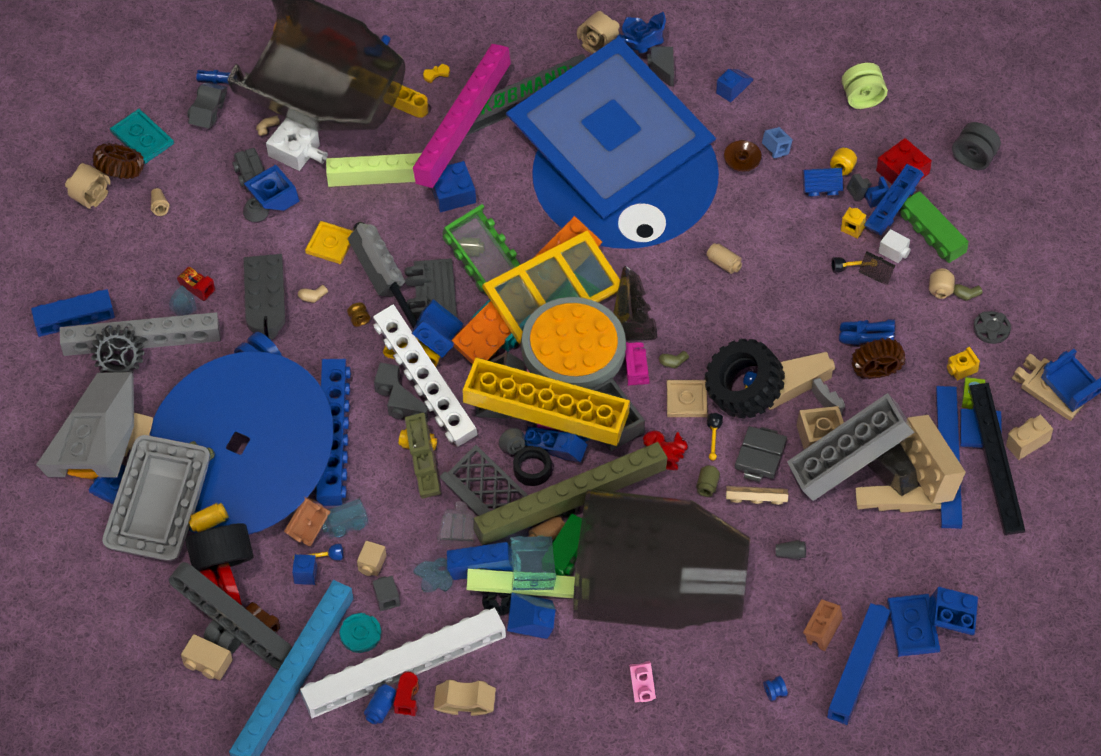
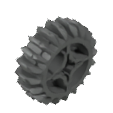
[90,325,145,373]

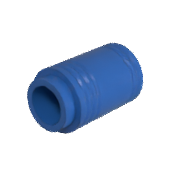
[364,684,396,724]

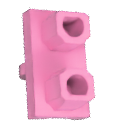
[629,661,656,702]

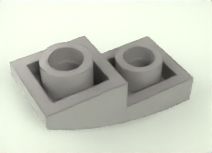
[812,378,845,415]

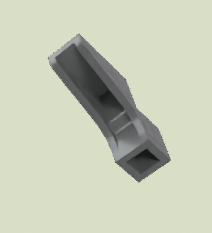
[374,362,428,422]

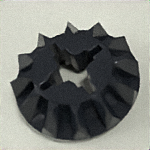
[482,592,511,616]

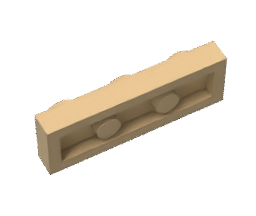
[726,486,788,505]

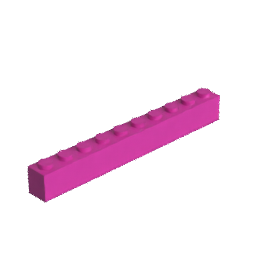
[413,44,511,188]

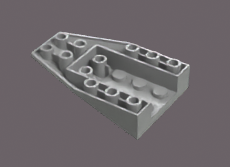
[36,372,134,477]

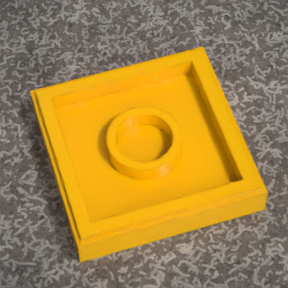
[305,221,353,264]

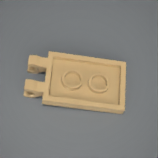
[1012,354,1085,421]

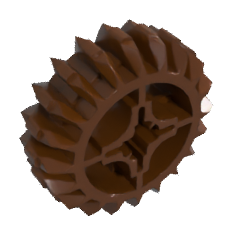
[93,143,144,179]
[851,338,906,379]

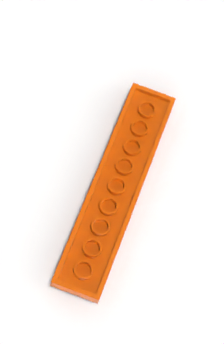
[451,216,602,364]

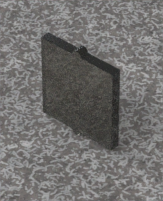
[859,251,896,285]

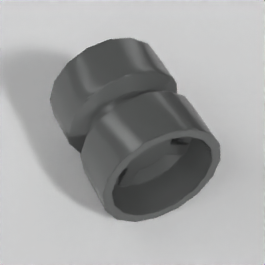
[204,620,242,654]

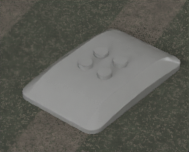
[102,435,210,561]

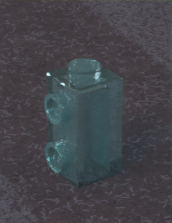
[322,498,368,538]

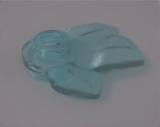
[413,558,453,593]

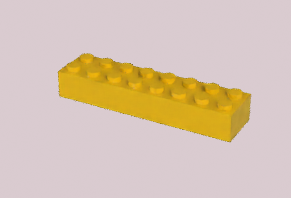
[463,358,630,446]

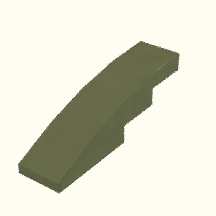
[405,412,441,499]

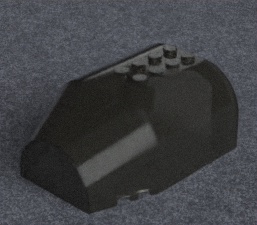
[227,0,405,131]
[573,489,750,630]

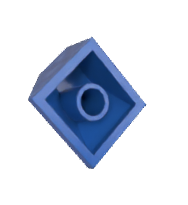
[244,165,299,211]
[507,592,555,639]

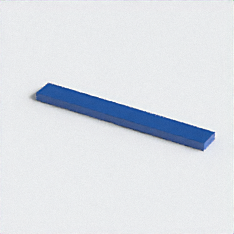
[936,386,962,529]

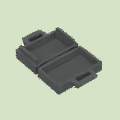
[735,426,787,482]

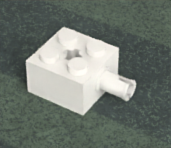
[266,117,328,171]

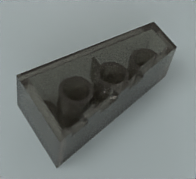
[867,443,918,496]

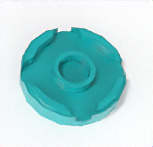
[339,613,382,653]

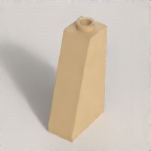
[768,352,835,410]

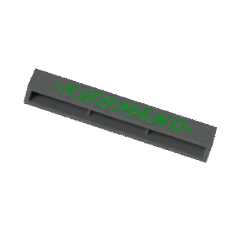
[466,54,586,136]

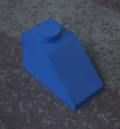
[716,69,754,103]

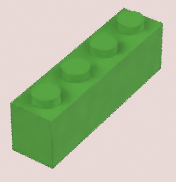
[900,191,969,263]

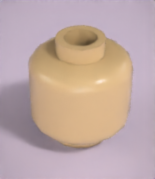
[929,268,955,299]

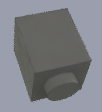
[372,576,400,612]

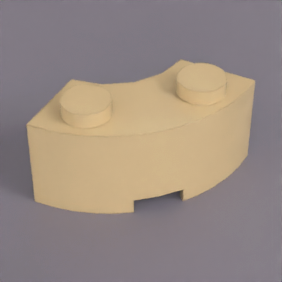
[434,680,496,716]

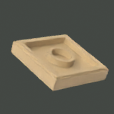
[667,380,707,417]

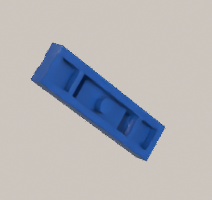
[864,164,924,236]

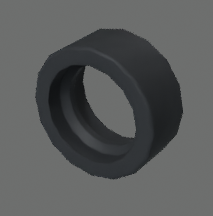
[513,446,552,486]

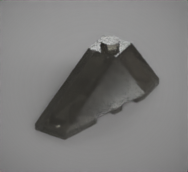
[613,266,657,341]

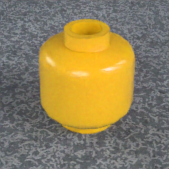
[830,147,857,176]

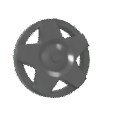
[973,311,1011,344]

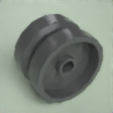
[952,122,1001,170]

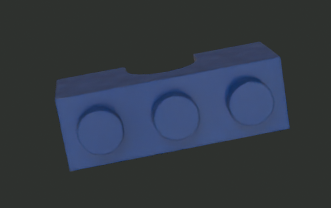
[447,542,514,580]

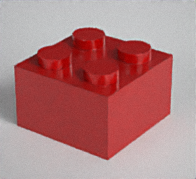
[876,138,932,184]

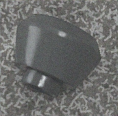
[243,198,269,222]
[499,428,525,454]

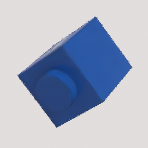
[292,554,317,585]

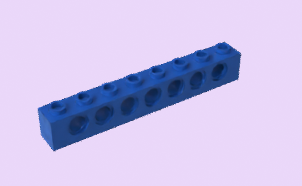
[316,359,351,506]

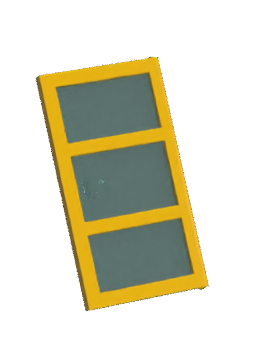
[482,230,624,344]

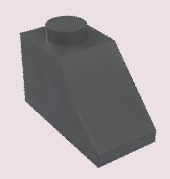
[647,47,674,86]

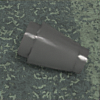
[776,540,806,560]

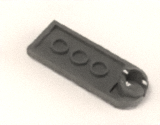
[244,254,286,340]

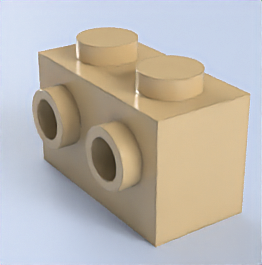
[1006,414,1053,460]
[181,634,233,681]

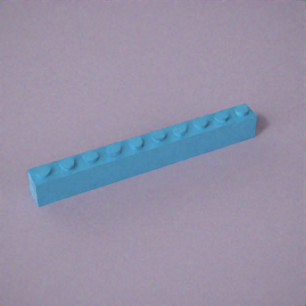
[229,580,353,756]

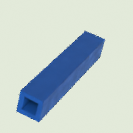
[827,603,891,725]

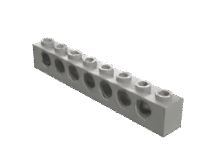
[60,312,221,356]

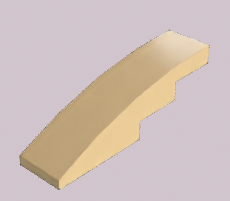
[856,486,941,512]

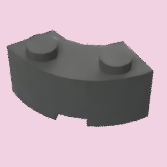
[187,82,227,128]

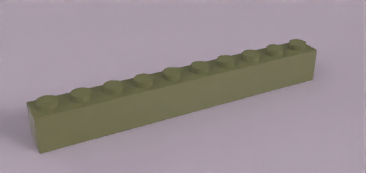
[473,442,667,545]

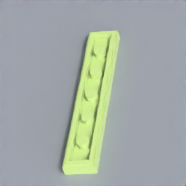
[466,569,592,600]

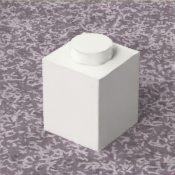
[879,229,911,263]

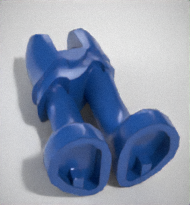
[839,319,895,345]

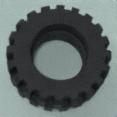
[704,338,785,419]

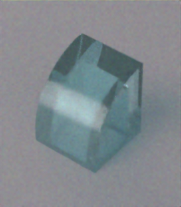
[169,285,197,316]

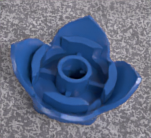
[617,12,666,53]

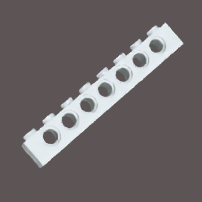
[373,304,478,447]

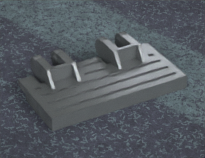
[404,258,457,318]

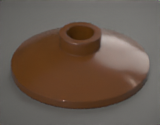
[724,140,762,171]

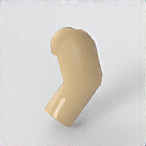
[256,115,280,136]

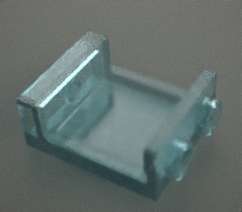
[509,536,556,590]

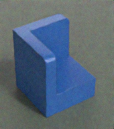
[864,176,889,208]

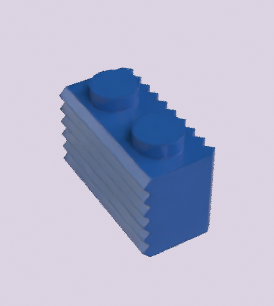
[802,168,843,196]

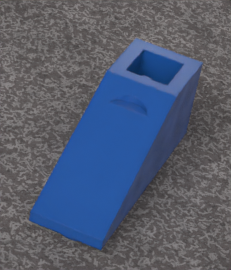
[525,426,588,463]

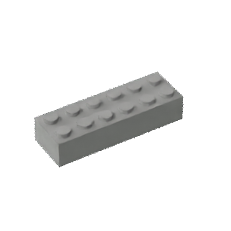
[787,393,915,501]

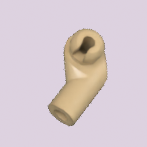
[298,285,328,303]

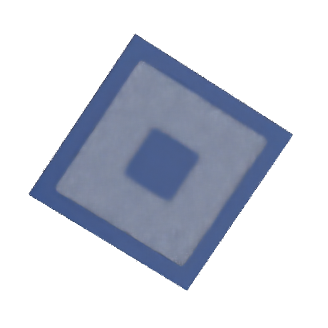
[506,37,716,219]

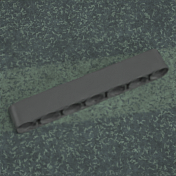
[169,562,292,670]

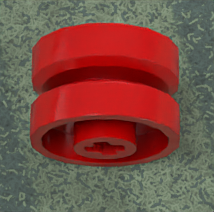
[199,562,242,605]

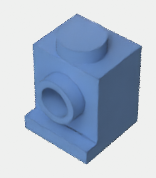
[762,127,793,158]

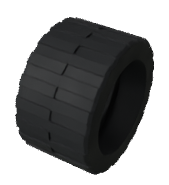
[185,523,254,571]

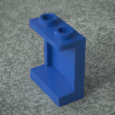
[411,299,464,358]
[1041,349,1101,412]

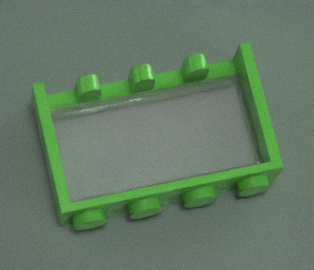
[442,204,520,295]

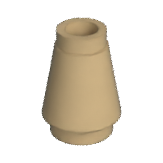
[151,188,169,216]

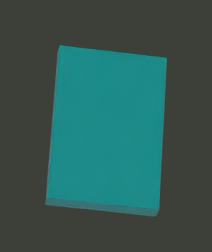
[110,109,174,164]

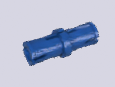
[196,70,235,84]

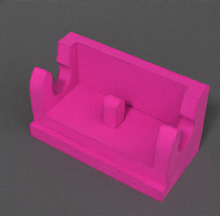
[624,342,650,386]

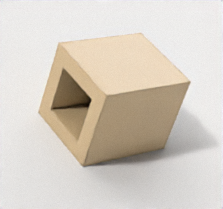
[357,541,386,577]

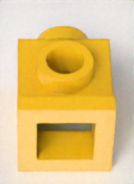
[841,207,866,239]
[947,347,980,381]

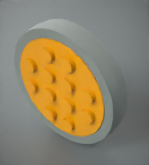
[521,297,626,389]

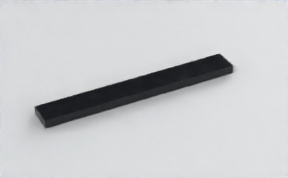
[968,383,1025,536]

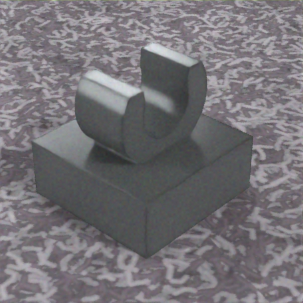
[846,174,872,201]

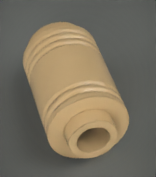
[707,243,742,274]

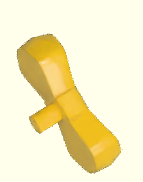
[423,64,450,83]

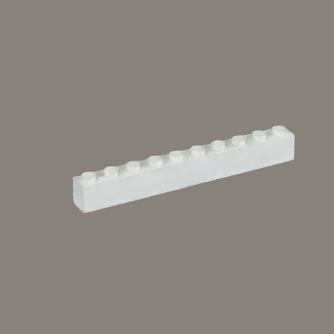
[300,608,506,719]

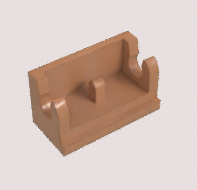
[284,496,331,547]
[803,599,843,651]

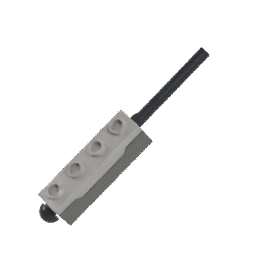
[347,222,417,329]

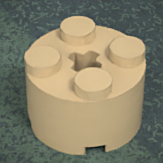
[577,11,619,54]
[65,163,110,209]

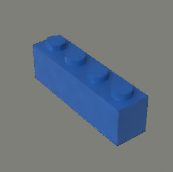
[31,289,115,337]

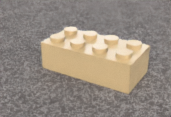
[896,415,966,504]

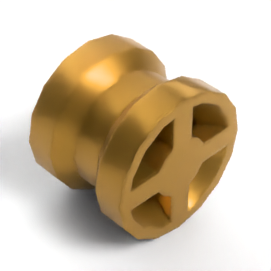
[347,302,371,327]

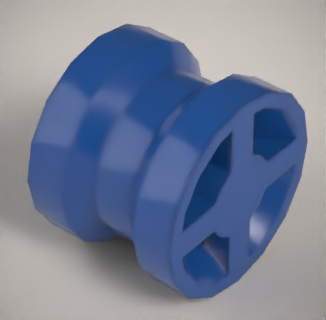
[763,676,788,701]

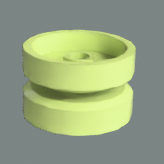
[841,63,888,109]

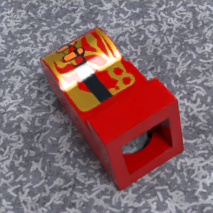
[177,267,215,301]
[394,672,419,716]

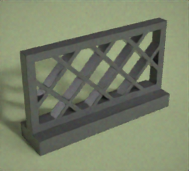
[440,445,528,516]

